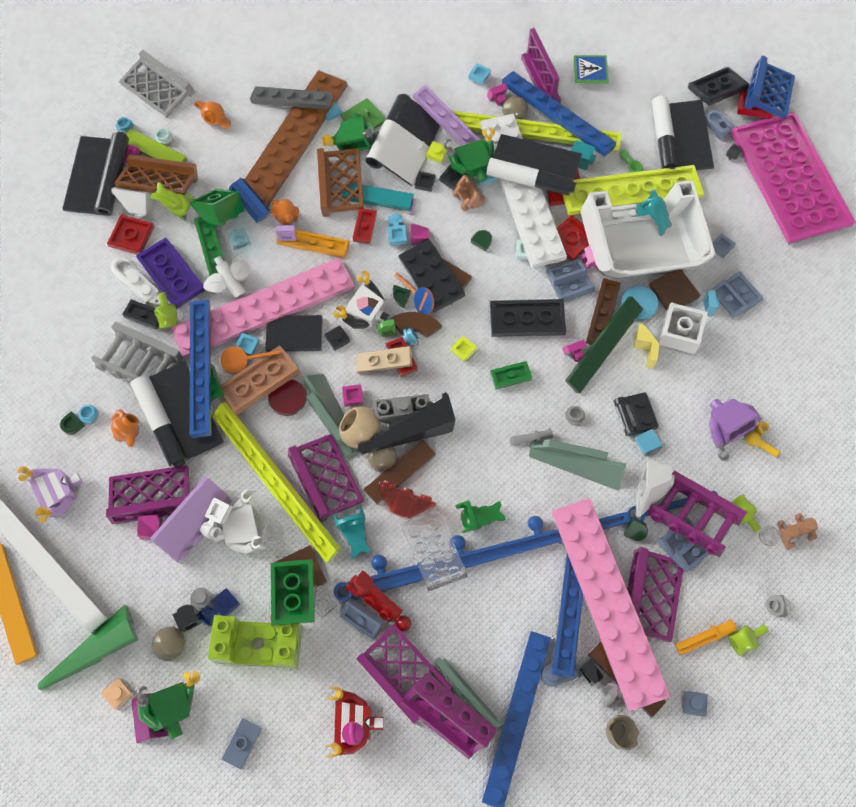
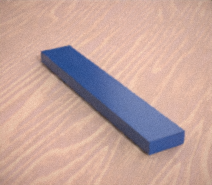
[551,554,583,679]

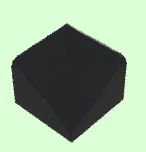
[579,657,604,686]

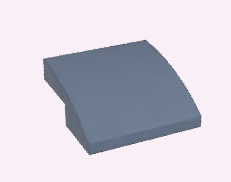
[546,259,595,302]
[710,271,763,319]
[657,517,710,572]

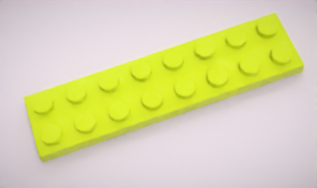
[562,165,704,215]

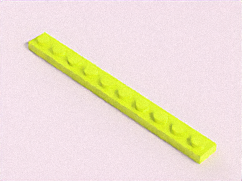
[453,111,621,151]
[212,402,341,563]

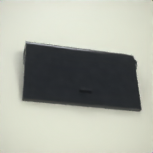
[62,131,129,216]

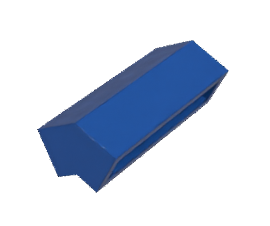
[228,178,271,223]

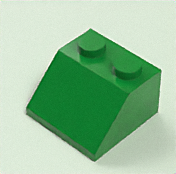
[190,189,245,226]

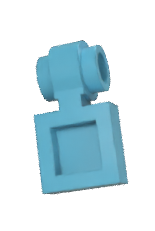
[388,213,408,246]

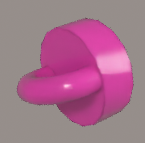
[342,722,364,745]

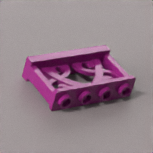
[400,673,497,759]

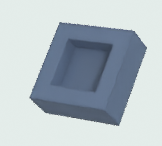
[712,233,736,259]
[683,691,708,717]

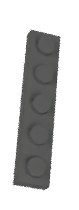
[249,86,333,110]

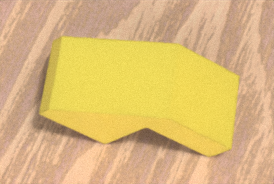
[634,323,660,368]

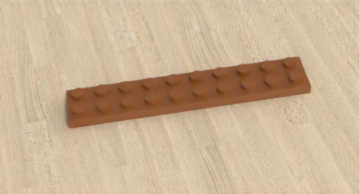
[245,70,348,207]

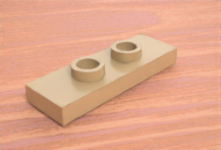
[356,346,412,373]

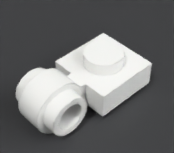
[200,498,233,539]

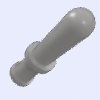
[510,428,553,446]

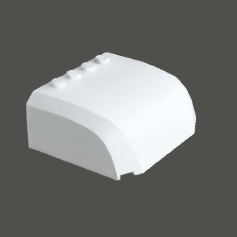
[580,180,715,278]

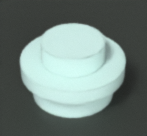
[155,128,172,145]

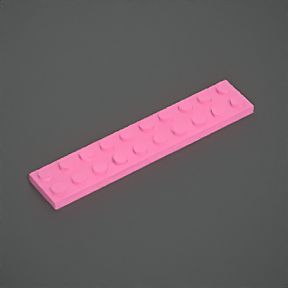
[171,257,355,360]
[552,498,671,712]

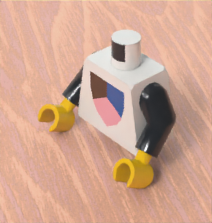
[333,270,391,329]

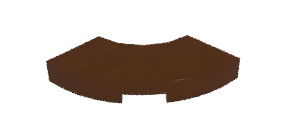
[390,312,442,338]

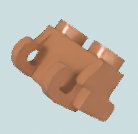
[452,175,485,211]
[777,513,818,550]

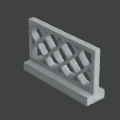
[119,50,195,118]

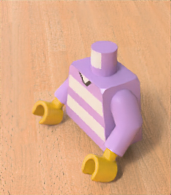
[17,466,83,523]

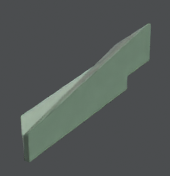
[303,374,360,460]
[529,439,626,490]

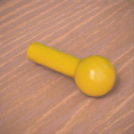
[745,431,781,458]

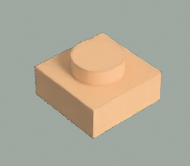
[101,678,133,710]

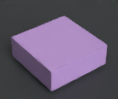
[276,225,297,241]

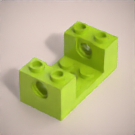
[208,615,303,669]

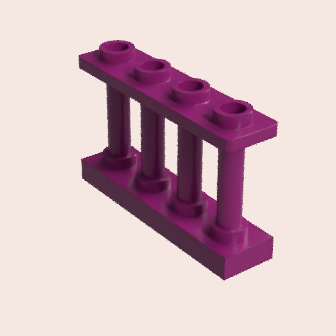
[647,470,747,557]

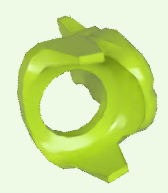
[150,182,197,221]

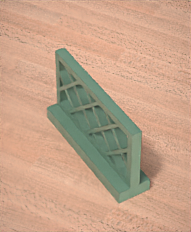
[431,657,503,729]

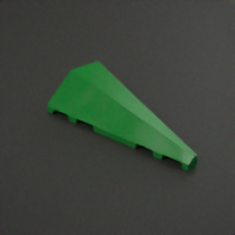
[38,605,138,690]

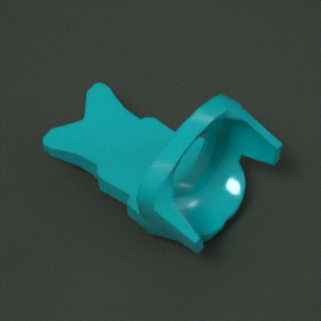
[636,189,672,236]
[333,506,371,558]

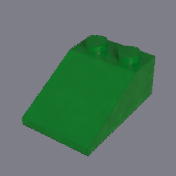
[270,559,316,626]

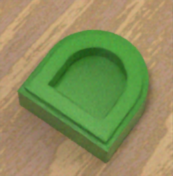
[377,319,397,337]

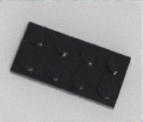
[398,239,465,313]
[490,299,566,337]

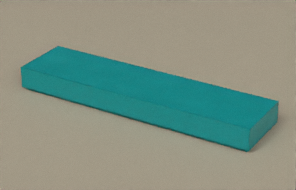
[342,182,413,212]

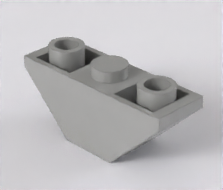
[372,394,430,425]

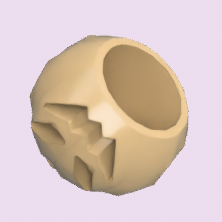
[339,407,380,449]

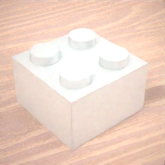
[659,303,708,354]

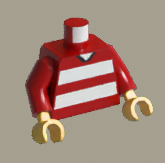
[325,687,384,758]

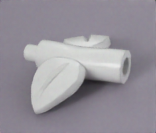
[203,256,250,299]

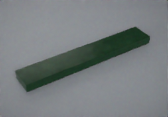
[565,296,643,393]

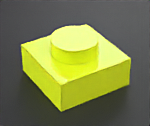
[426,141,448,164]
[451,336,477,362]

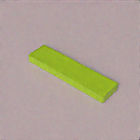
[126,129,187,163]

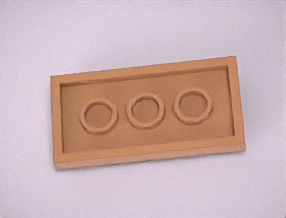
[221,345,301,415]

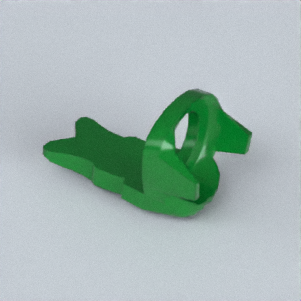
[455,500,506,533]

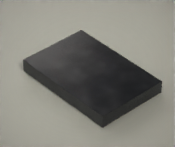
[688,67,750,106]
[265,315,323,352]

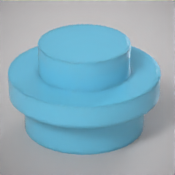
[116,117,134,134]
[402,328,419,346]
[79,405,99,424]

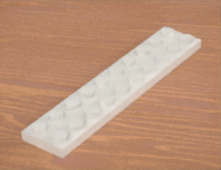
[480,114,567,268]

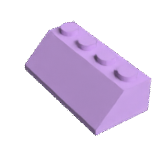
[150,476,232,563]

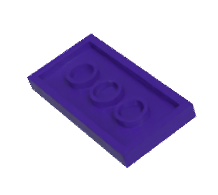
[136,237,206,309]

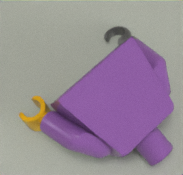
[709,399,769,461]

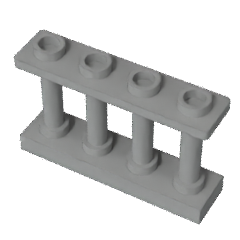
[91,321,184,384]

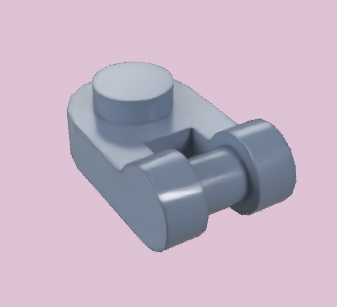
[706,110,735,140]
[541,660,582,687]

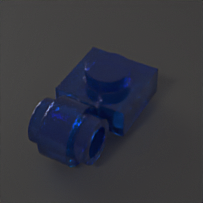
[198,588,240,627]

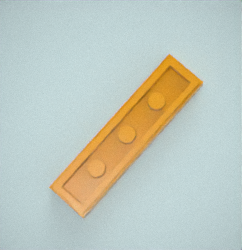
[276,229,350,259]

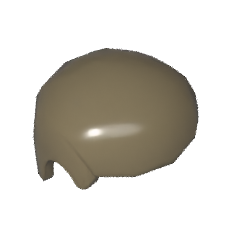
[503,96,528,120]
[367,447,397,472]
[152,626,185,661]
[606,715,640,750]

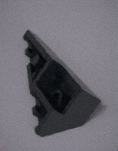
[358,392,456,455]

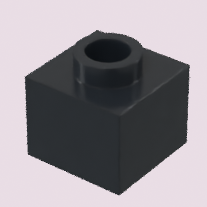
[172,604,203,633]

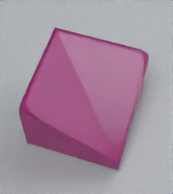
[411,224,429,245]
[137,515,162,540]

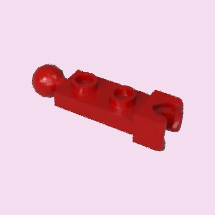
[346,570,412,632]

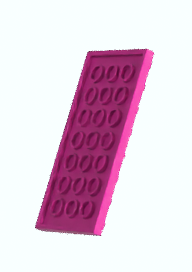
[731,111,856,244]

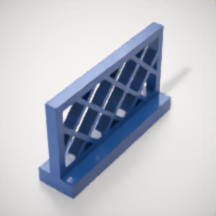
[744,55,795,119]

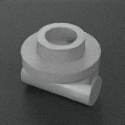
[766,595,788,617]
[602,682,623,708]

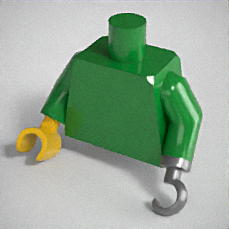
[321,113,376,151]
[444,128,495,183]
[136,670,200,740]

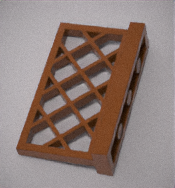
[317,148,364,217]
[115,154,198,196]

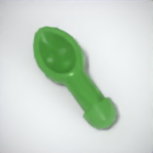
[619,150,643,173]

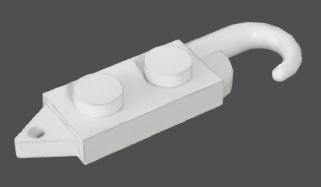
[111,257,160,306]

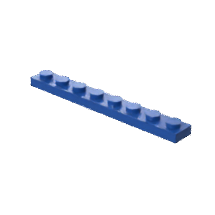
[502,71,617,157]
[190,299,211,438]
[482,631,551,807]

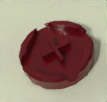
[268,379,307,416]

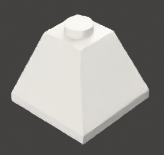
[112,187,156,217]
[636,461,675,517]

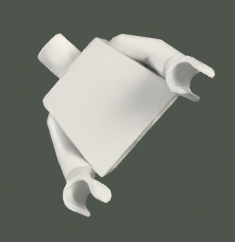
[213,490,266,554]

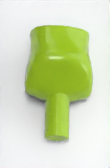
[155,292,178,328]
[731,494,761,532]
[728,625,769,656]

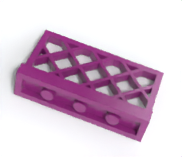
[521,28,561,104]
[288,434,364,522]
[106,465,190,525]
[627,547,683,642]
[356,624,452,725]

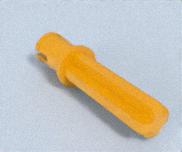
[675,619,737,655]

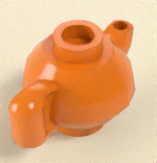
[194,101,231,129]
[271,199,299,225]
[111,409,139,447]

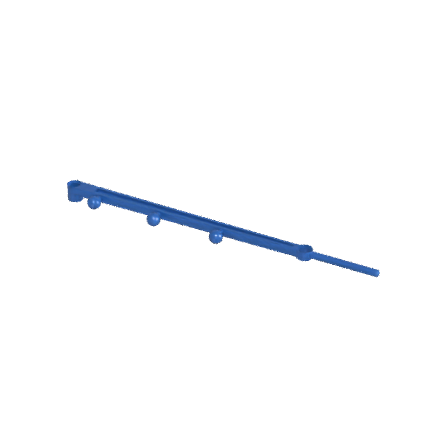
[334,490,718,603]

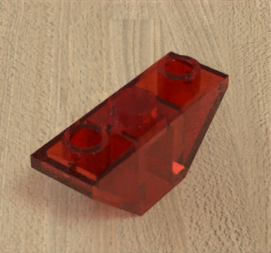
[377,480,436,519]

